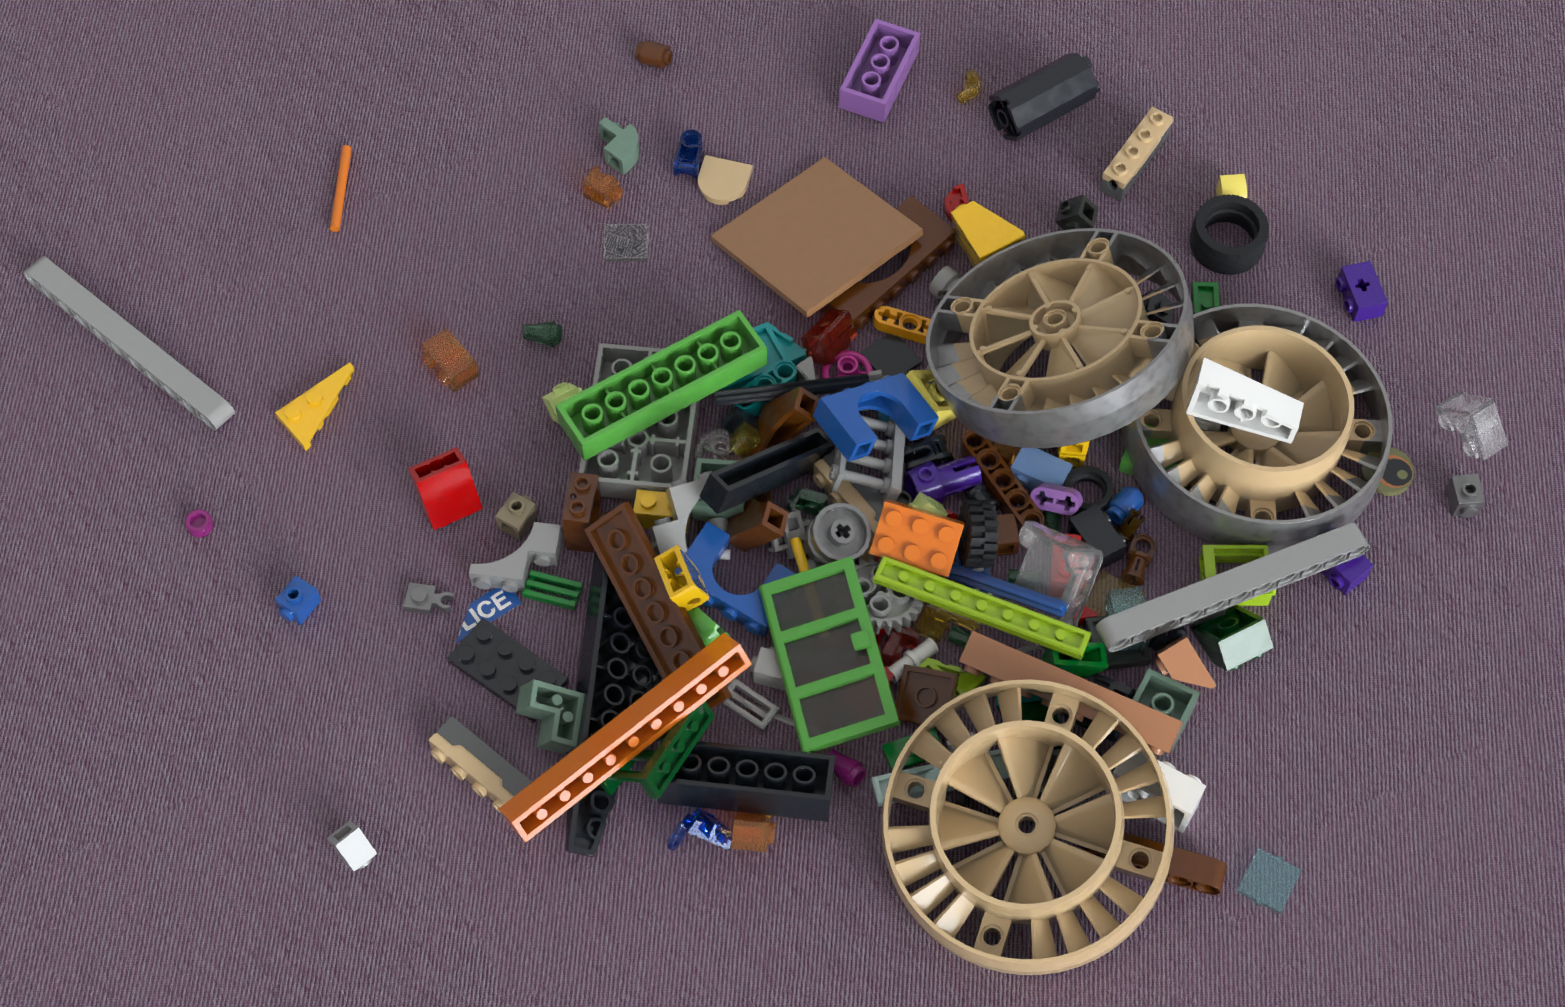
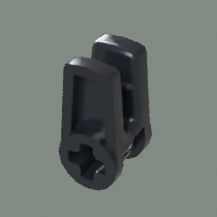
[903,434,954,472]

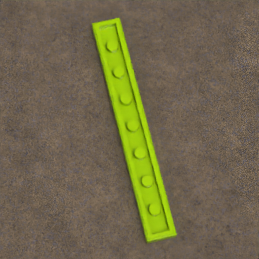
[873,555,1092,660]

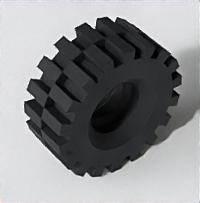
[958,500,999,568]

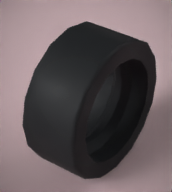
[1063,465,1114,516]

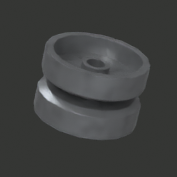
[804,503,871,566]

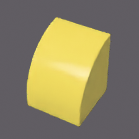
[1216,174,1247,198]

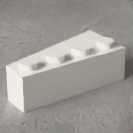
[1186,357,1304,444]

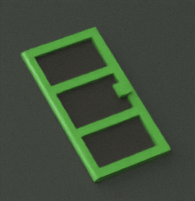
[759,556,901,753]

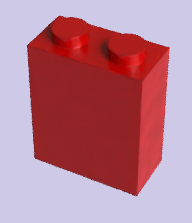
[408,447,483,530]

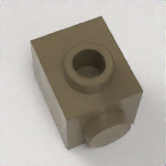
[495,492,538,540]

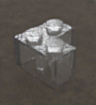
[1435,392,1508,460]

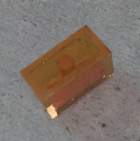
[421,328,479,392]
[731,812,776,852]

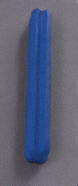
[947,563,1067,617]

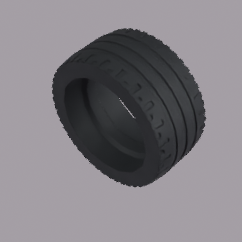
[1190,194,1269,275]

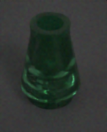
[522,321,563,347]

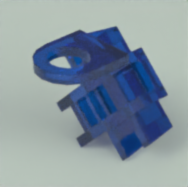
[667,807,734,851]

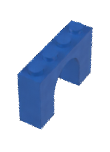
[813,373,939,462]
[675,521,798,637]

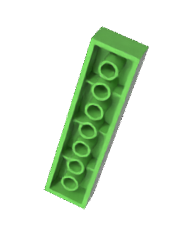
[555,310,767,461]

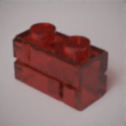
[801,309,857,365]

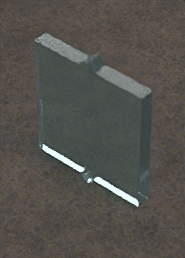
[1237,848,1302,914]

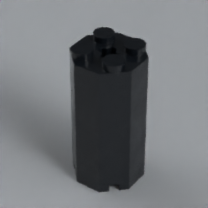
[988,53,1100,141]

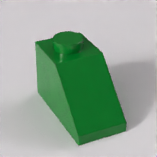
[1042,642,1108,678]

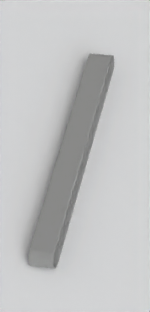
[23,256,235,431]
[1095,523,1370,652]

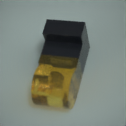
[721,406,760,458]

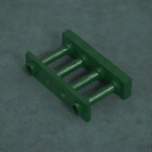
[601,701,715,799]

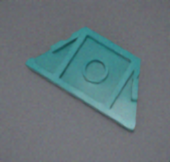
[720,322,812,390]

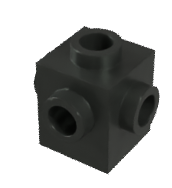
[1055,194,1099,230]

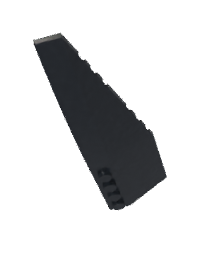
[566,551,662,858]

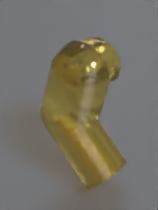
[956,70,981,104]

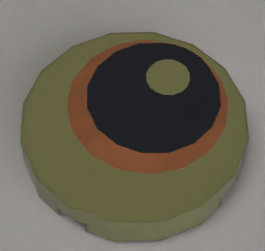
[1360,447,1415,496]

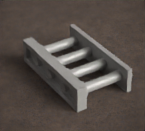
[829,415,905,505]

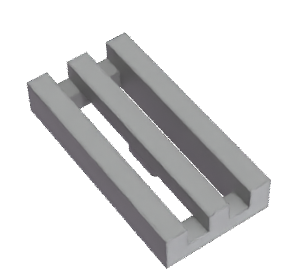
[721,678,780,732]

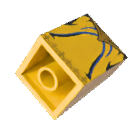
[951,201,1026,267]

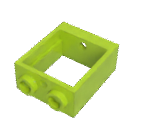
[1198,545,1276,606]

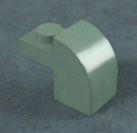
[599,117,639,176]

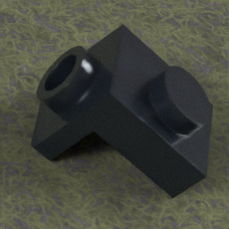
[1141,290,1175,324]

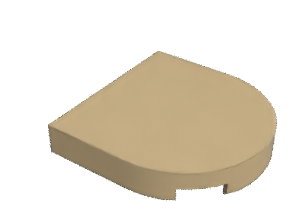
[698,155,753,205]

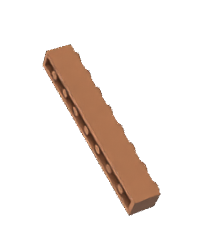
[959,631,1183,756]

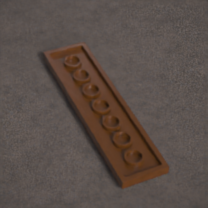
[584,502,732,710]

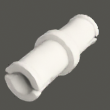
[887,638,939,683]

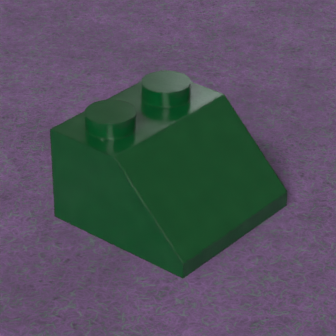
[1191,605,1274,671]

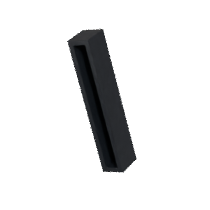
[699,427,835,514]

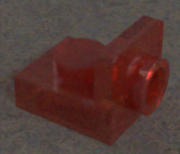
[882,626,920,667]

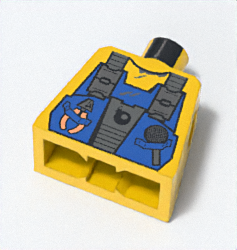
[654,545,709,611]

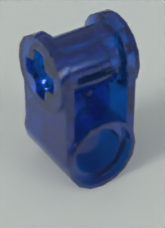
[673,129,703,178]

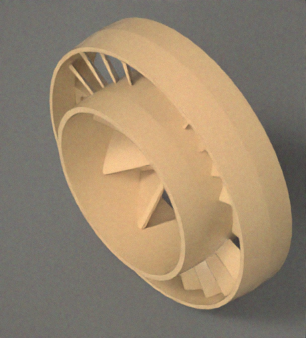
[881,679,1175,975]

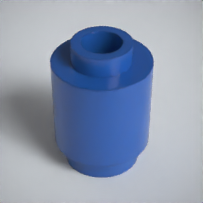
[1105,486,1144,525]

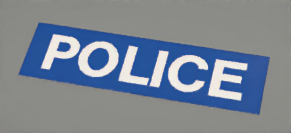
[456,588,522,643]

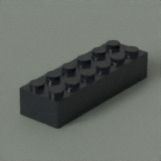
[657,741,835,822]

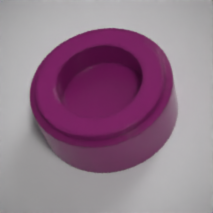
[185,509,214,537]

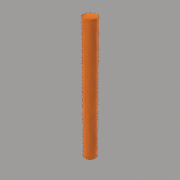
[330,145,352,232]

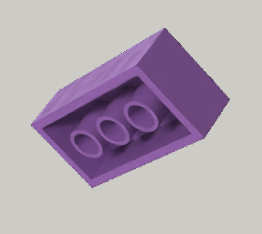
[839,18,921,123]

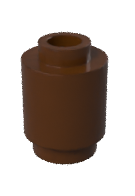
[635,40,673,69]

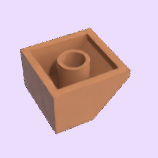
[1155,635,1217,689]

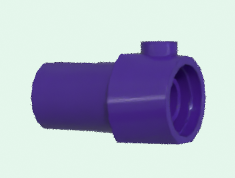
[904,455,982,504]

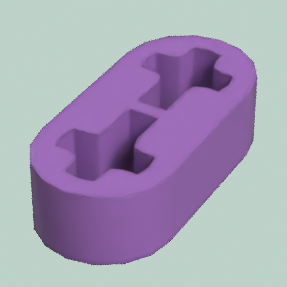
[1030,483,1083,515]

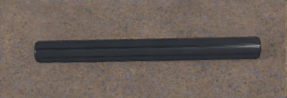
[714,374,870,406]

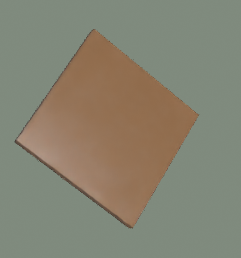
[711,157,923,318]

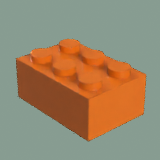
[869,499,965,577]

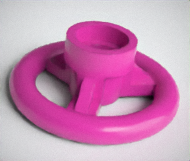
[822,351,873,393]

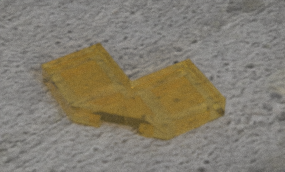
[915,604,980,643]

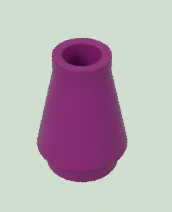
[827,749,867,788]

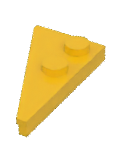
[275,362,354,451]

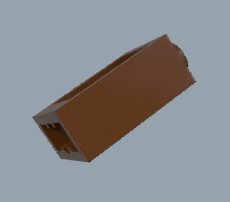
[562,472,602,553]

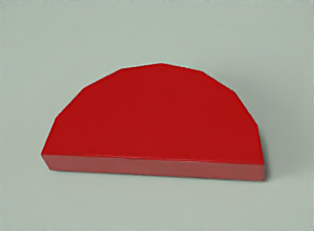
[944,183,969,222]

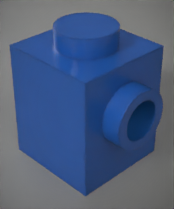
[275,575,321,625]

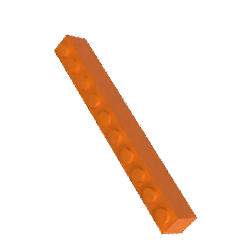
[499,633,752,843]

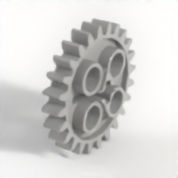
[834,556,923,635]

